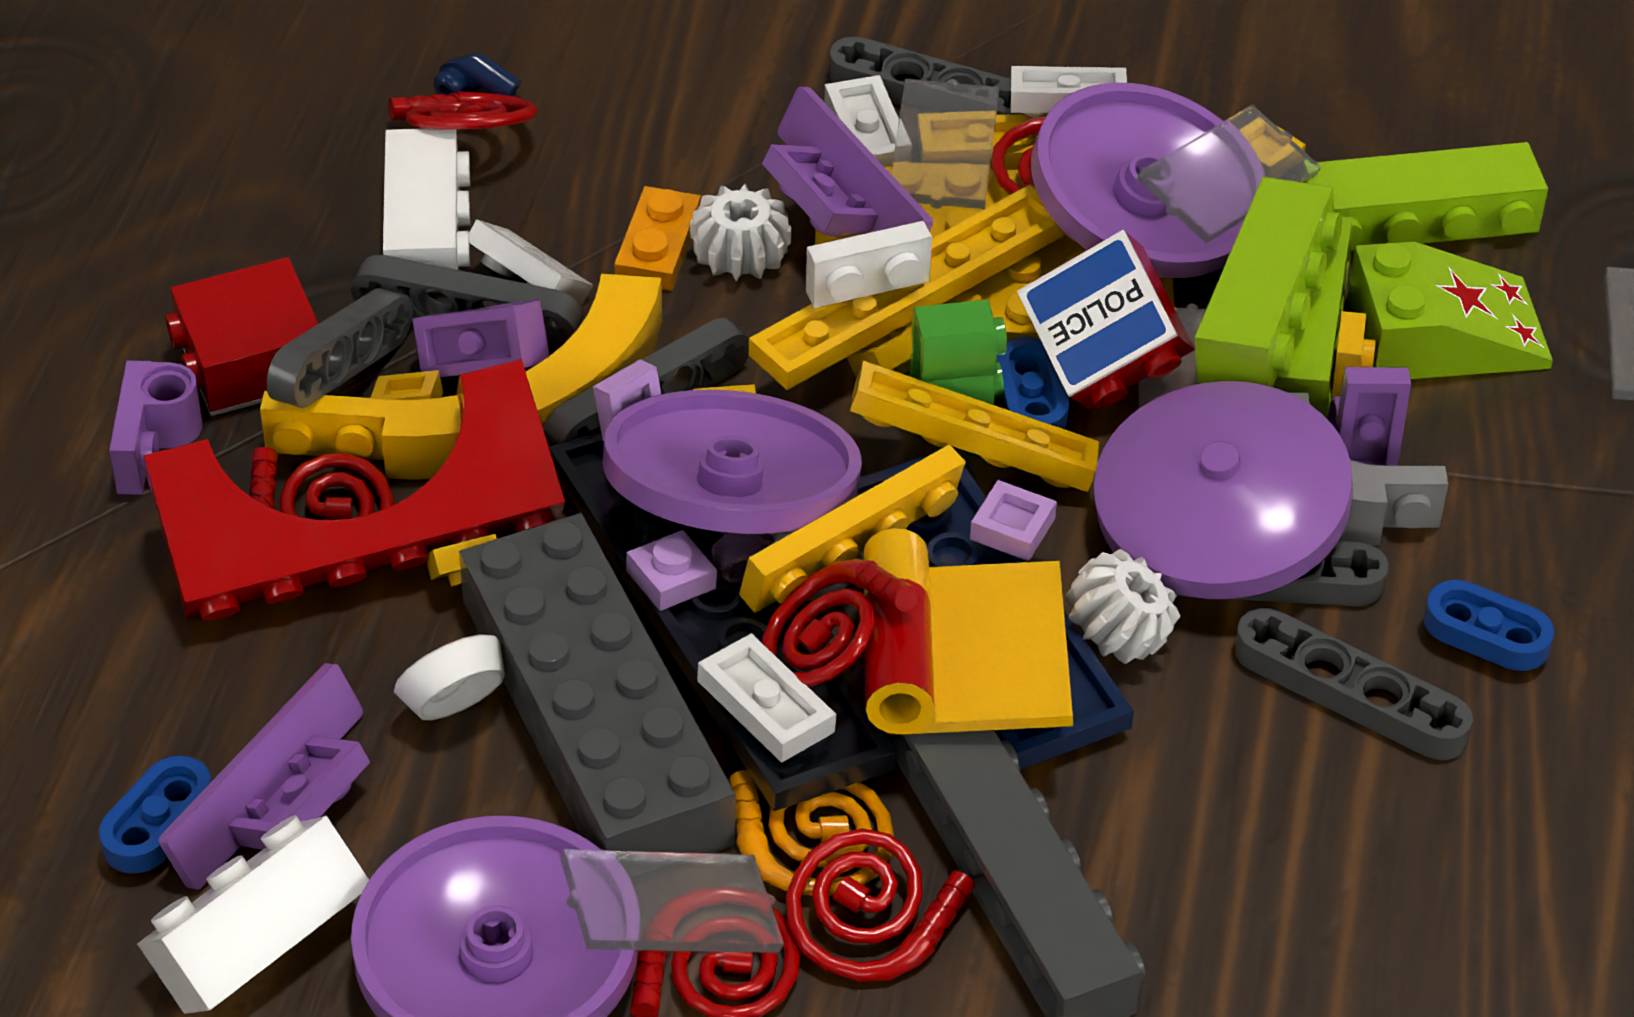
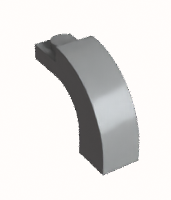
[1290,393,1448,546]

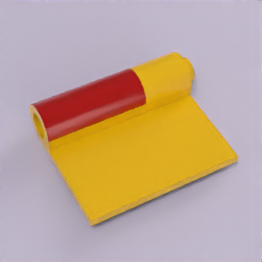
[863,528,1073,735]

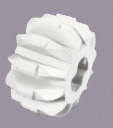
[690,183,791,282]
[1065,549,1180,664]

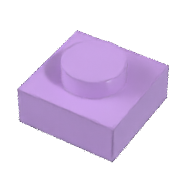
[593,359,661,441]
[970,480,1057,561]
[626,530,717,611]

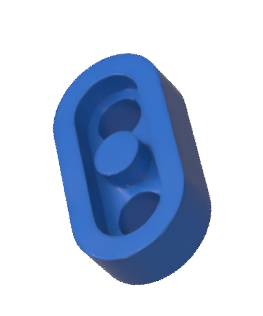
[997,337,1069,429]
[1424,580,1554,671]
[99,756,211,873]

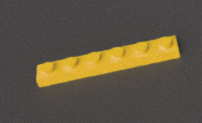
[749,184,1067,390]

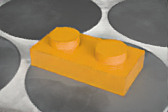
[614,186,701,291]

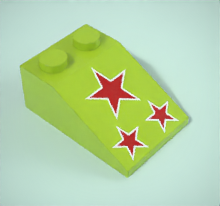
[1347,242,1553,379]

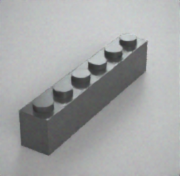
[883,730,1145,1017]

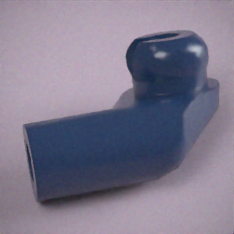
[433,53,522,96]

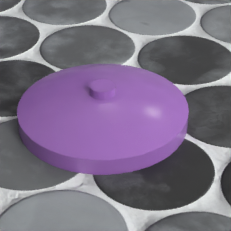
[1031,83,1263,278]
[1094,381,1353,599]
[602,390,862,534]
[351,816,639,1017]

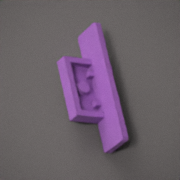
[762,86,933,237]
[159,663,370,890]

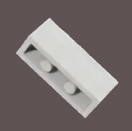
[383,129,470,293]
[137,815,369,1014]

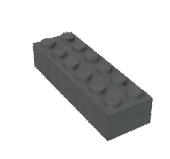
[459,513,735,883]

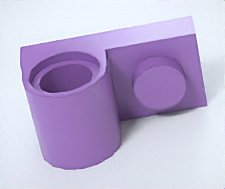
[412,299,549,377]
[109,361,203,495]
[1328,367,1411,466]

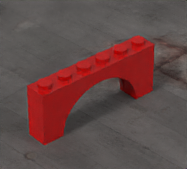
[144,359,565,621]

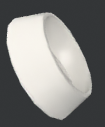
[394,634,505,720]

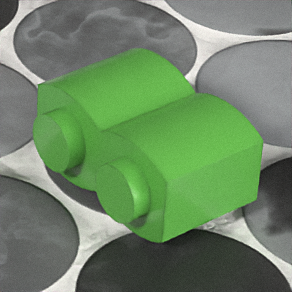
[910,300,1007,405]

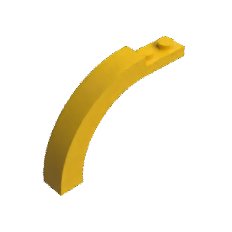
[260,274,662,480]

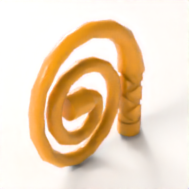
[729,770,894,896]

